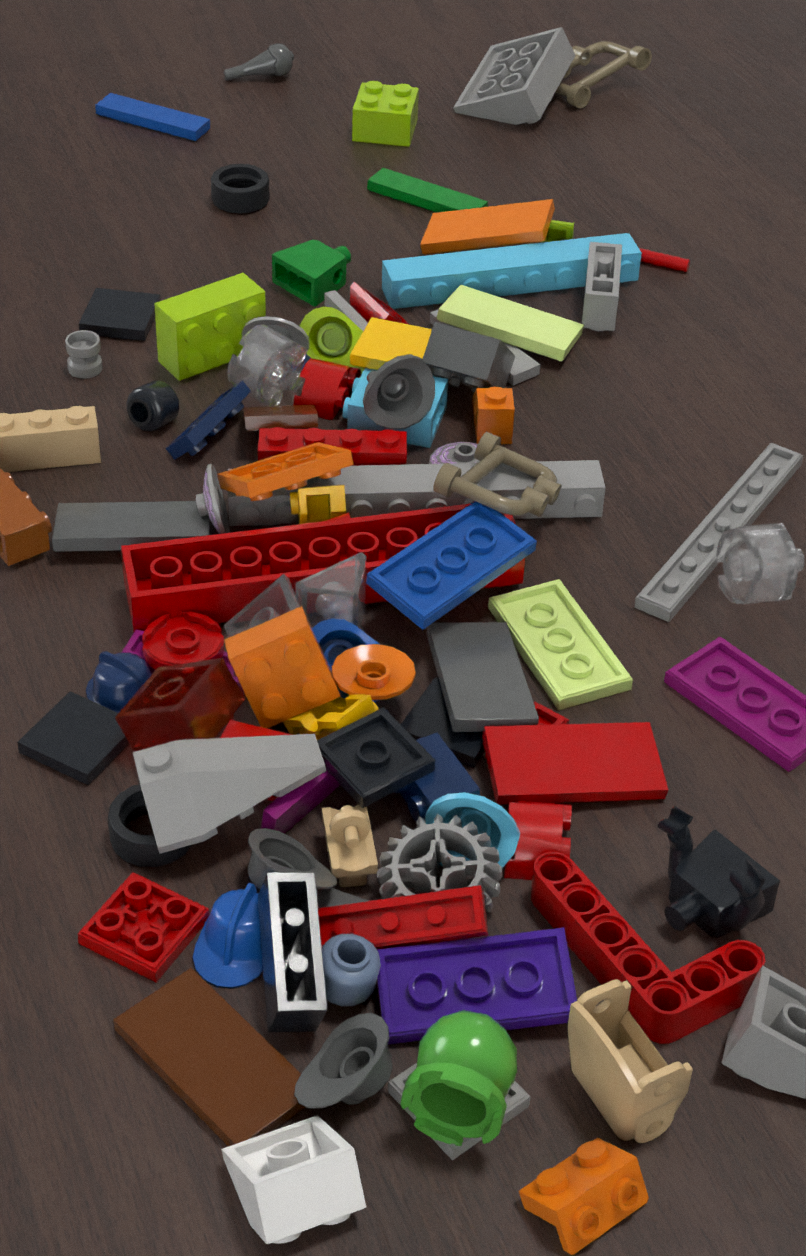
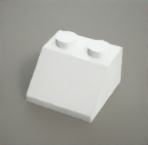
[221,1115,366,1244]

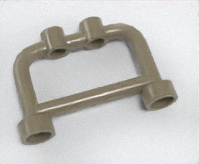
[555,41,652,108]
[433,432,562,517]

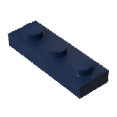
[165,380,251,460]

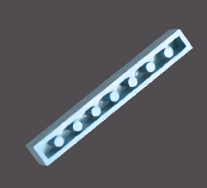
[382,233,642,309]

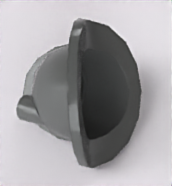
[363,354,435,429]

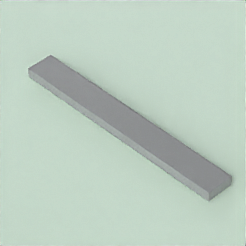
[634,443,803,622]

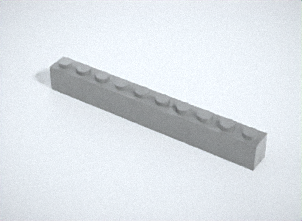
[228,460,606,526]

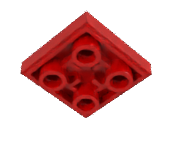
[77,872,210,983]

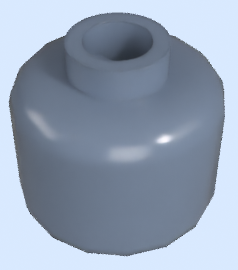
[322,934,381,1007]

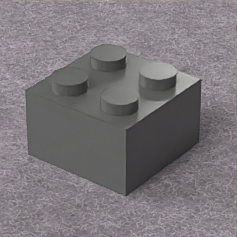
[423,322,515,392]

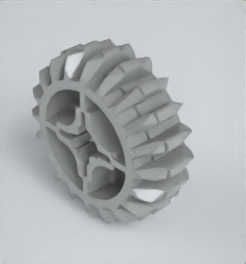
[377,813,503,913]

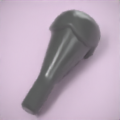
[223,43,294,81]

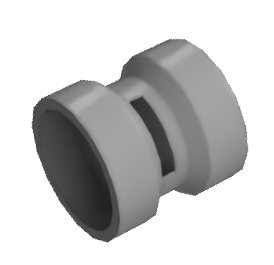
[65,330,103,379]

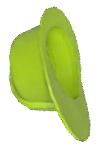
[300,306,365,374]

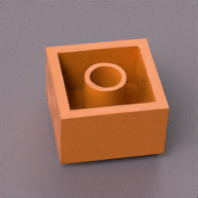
[224,606,341,728]

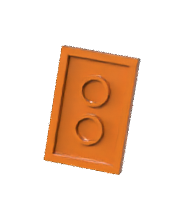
[217,442,354,501]

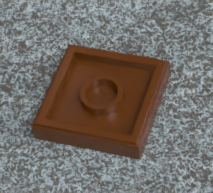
[243,405,318,431]

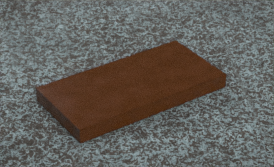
[113,968,306,1146]

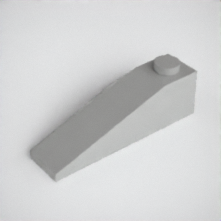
[133,734,326,854]
[722,966,806,1099]

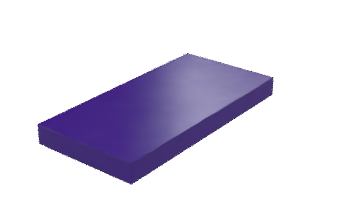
[377,928,577,1045]

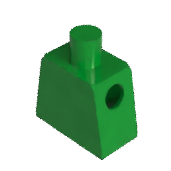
[272,240,351,307]

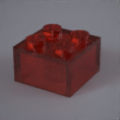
[115,658,245,752]

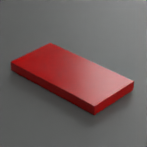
[482,722,668,805]

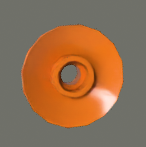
[332,644,416,700]

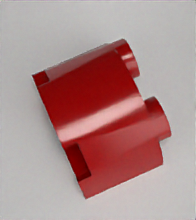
[293,358,361,421]
[504,801,572,880]

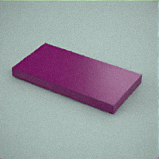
[664,637,806,772]

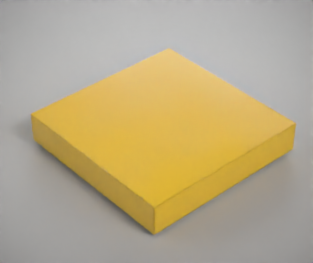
[350,317,432,370]

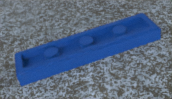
[95,93,210,141]

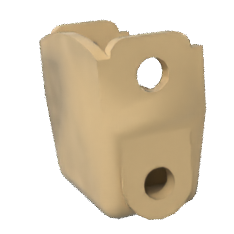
[568,979,693,1143]

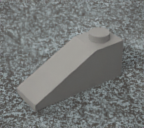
[582,242,622,331]

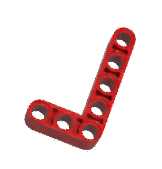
[531,852,766,1044]

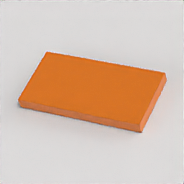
[420,199,555,255]

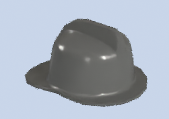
[248,828,337,889]
[294,1013,393,1108]

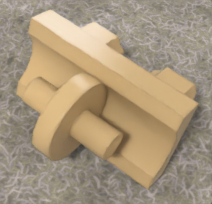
[322,804,378,887]

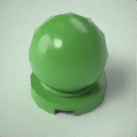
[400,1010,517,1146]

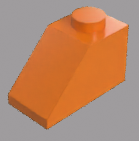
[472,387,515,444]

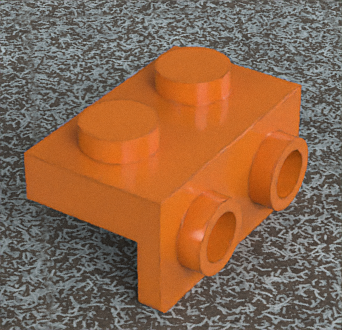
[519,1137,649,1255]

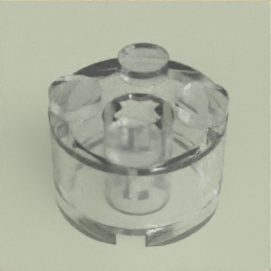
[228,324,307,406]
[716,523,804,605]

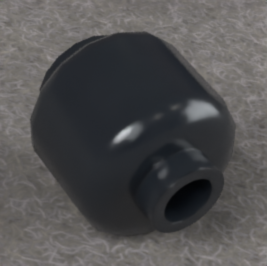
[126,380,180,432]

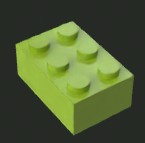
[154,273,266,381]

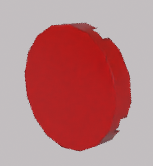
[142,611,224,677]

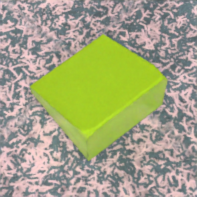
[540,220,574,243]

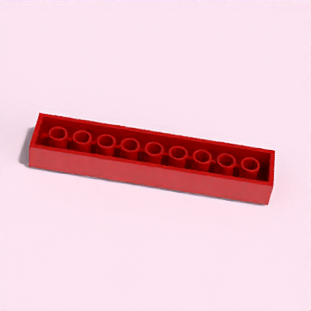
[121,503,525,632]

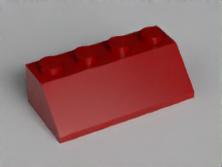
[258,427,407,466]

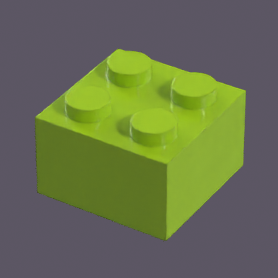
[352,81,419,147]

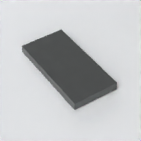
[52,501,210,552]
[427,622,539,732]

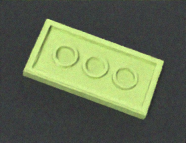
[436,285,584,361]
[488,579,633,711]

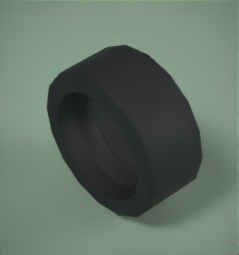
[211,164,270,214]
[108,784,191,867]

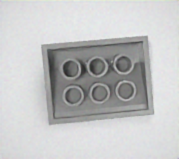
[453,27,575,125]

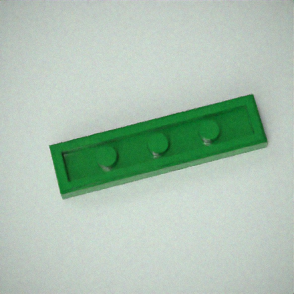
[367,168,488,213]

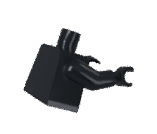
[657,806,780,938]

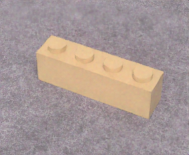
[0,406,101,472]

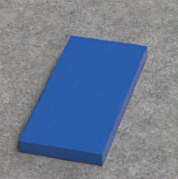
[366,501,537,630]

